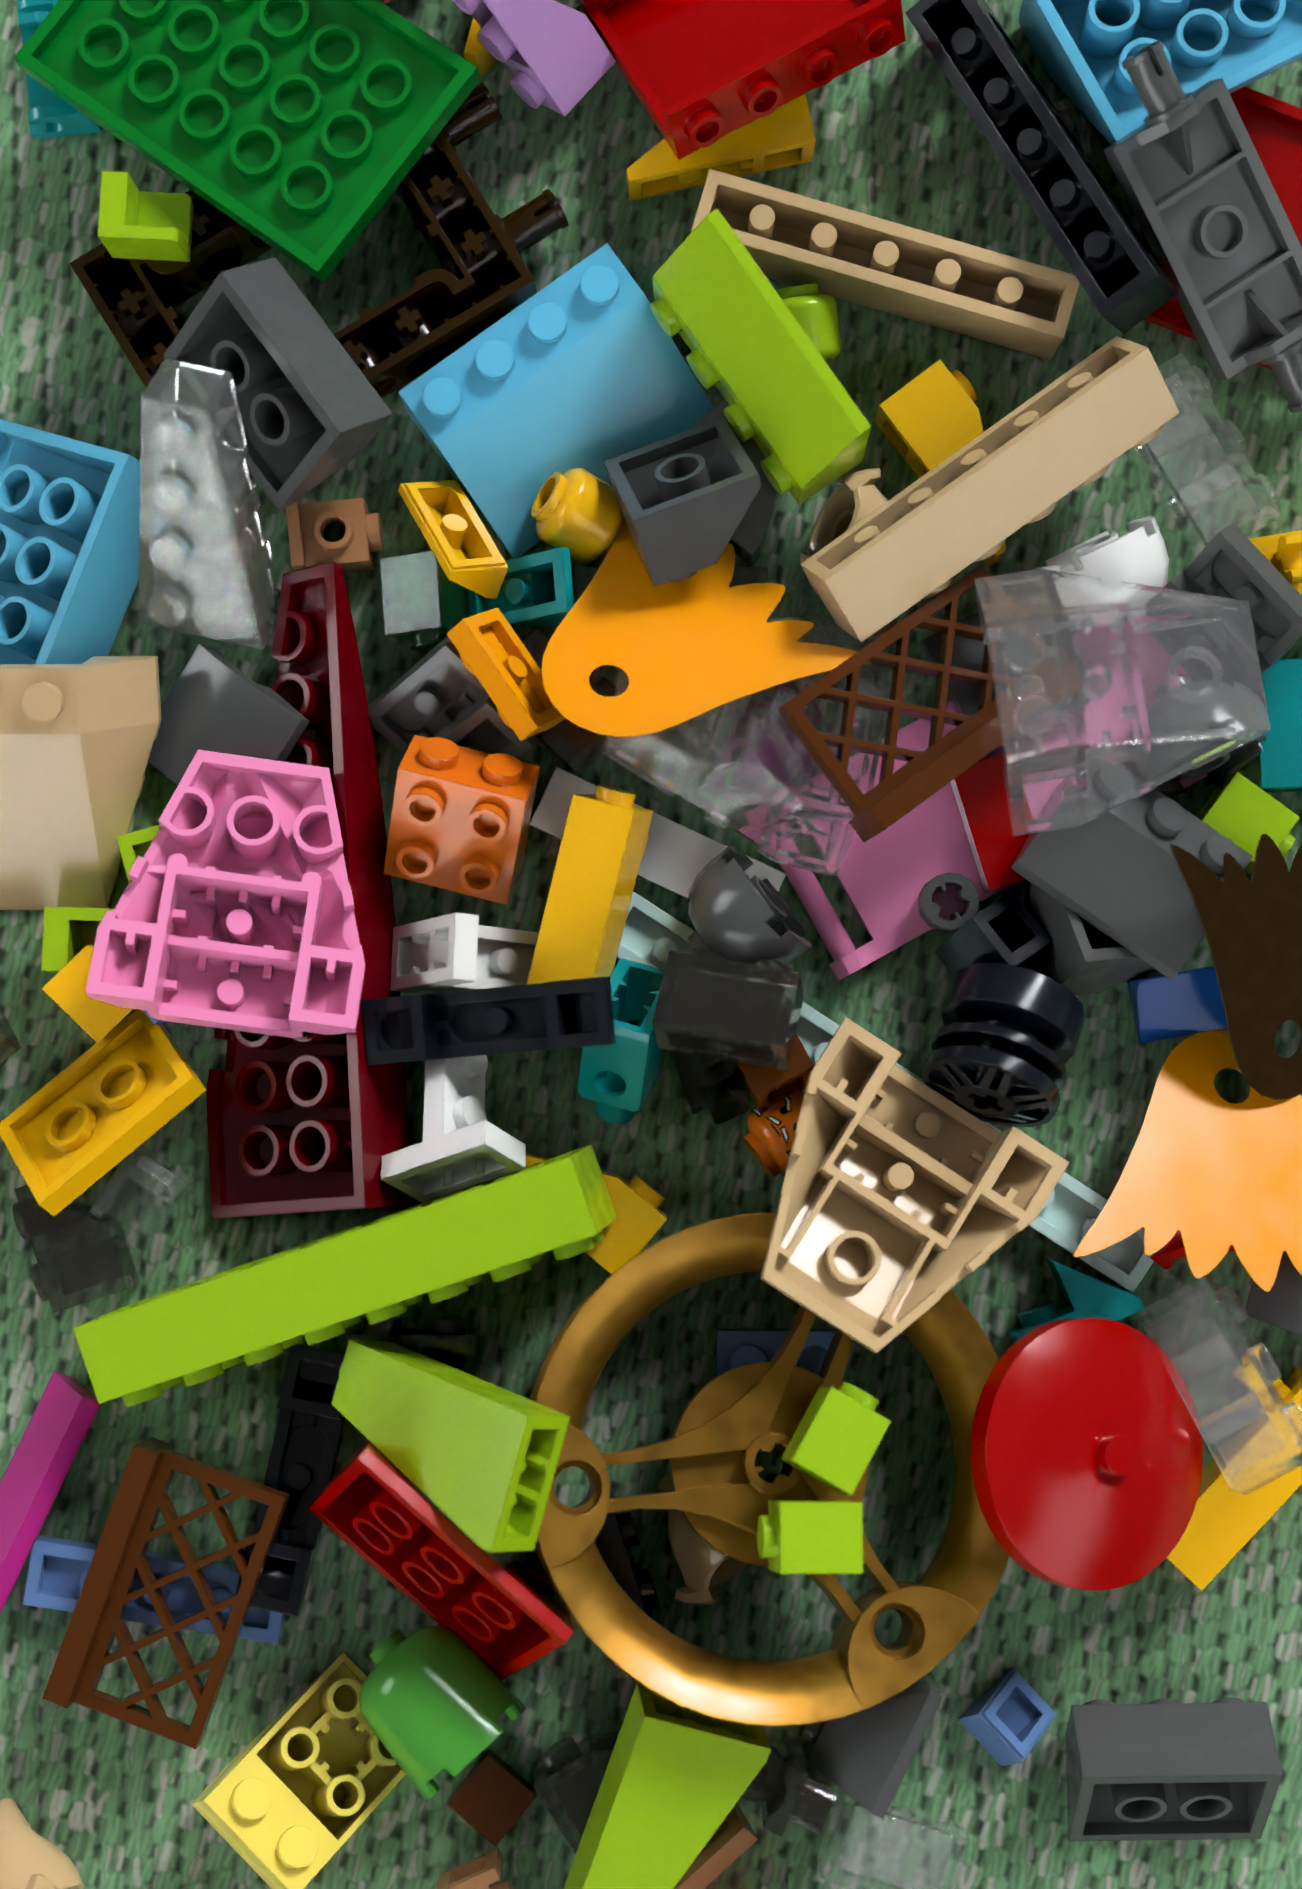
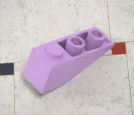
[452,0,616,116]

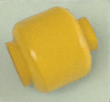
[531,468,624,564]

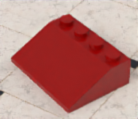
[308,1439,574,1680]

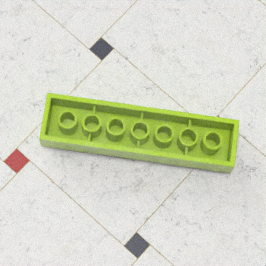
[73,1144,617,1407]

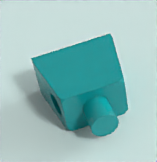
[577,958,681,1124]

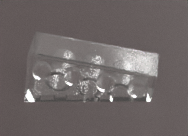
[138,358,280,650]

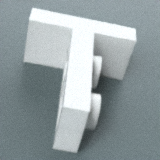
[390,912,539,993]
[380,1055,526,1203]

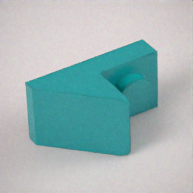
[465,547,574,630]
[1008,1258,1145,1344]

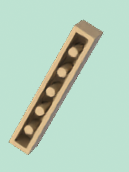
[691,169,1080,360]
[801,336,1179,643]

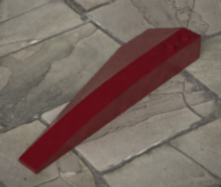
[206,562,412,1219]

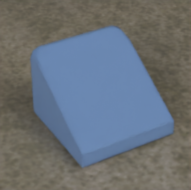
[958,1667,1057,1766]

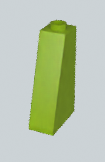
[332,1340,570,1553]
[563,1684,771,1889]

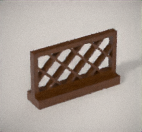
[778,564,1082,843]
[42,1437,290,1749]

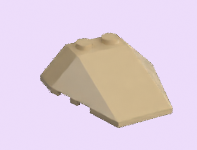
[0,656,162,910]
[760,1017,1070,1353]

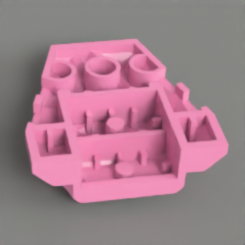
[85,750,365,1038]

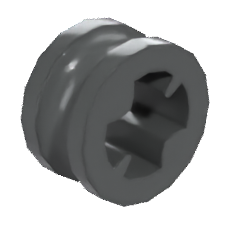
[918,873,979,932]

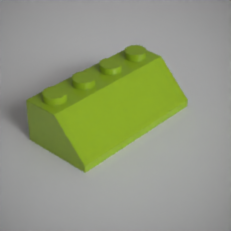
[650,208,871,505]

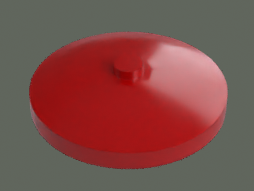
[970,1318,1203,1591]

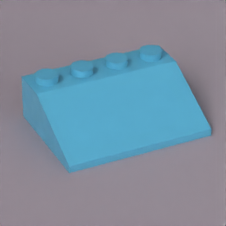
[1018,0,1302,145]
[398,243,713,559]
[0,419,177,664]

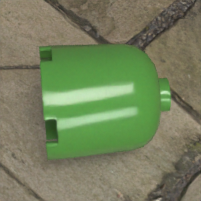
[359,1625,526,1801]

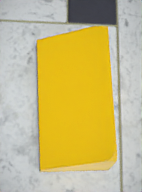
[398,480,508,599]

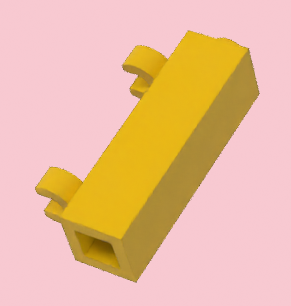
[526,785,653,985]
[1167,1355,1302,1591]

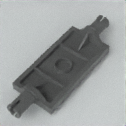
[1103,40,1302,413]

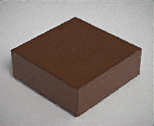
[446,1749,538,1847]

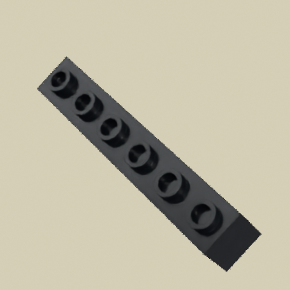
[906,0,1178,334]

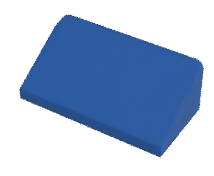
[1127,966,1227,1043]

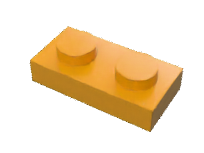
[447,607,565,741]

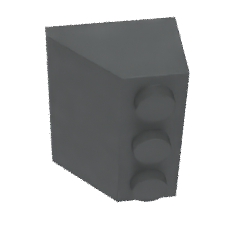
[163,257,393,511]
[1011,745,1252,980]
[1066,1697,1282,1842]

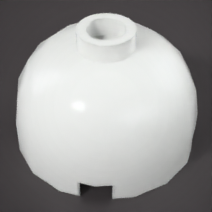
[1034,516,1169,634]

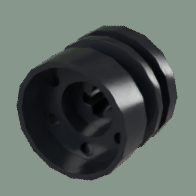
[922,963,1085,1127]

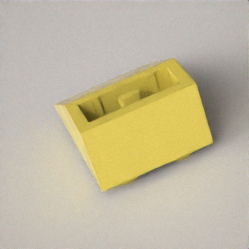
[191,1652,406,1889]

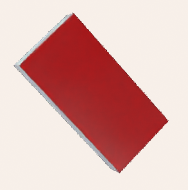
[951,751,1034,893]

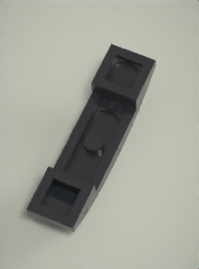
[362,976,616,1065]
[236,1344,345,1617]

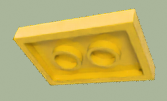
[0,1009,207,1217]

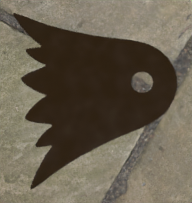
[1170,834,1302,1100]

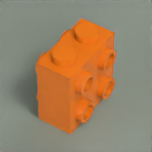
[383,734,540,905]

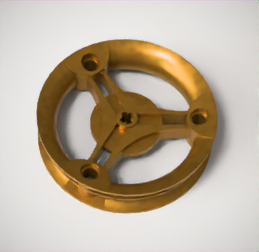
[530,1212,1009,1726]

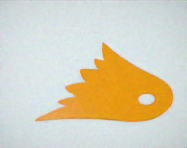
[541,520,872,737]
[1073,1030,1302,1292]

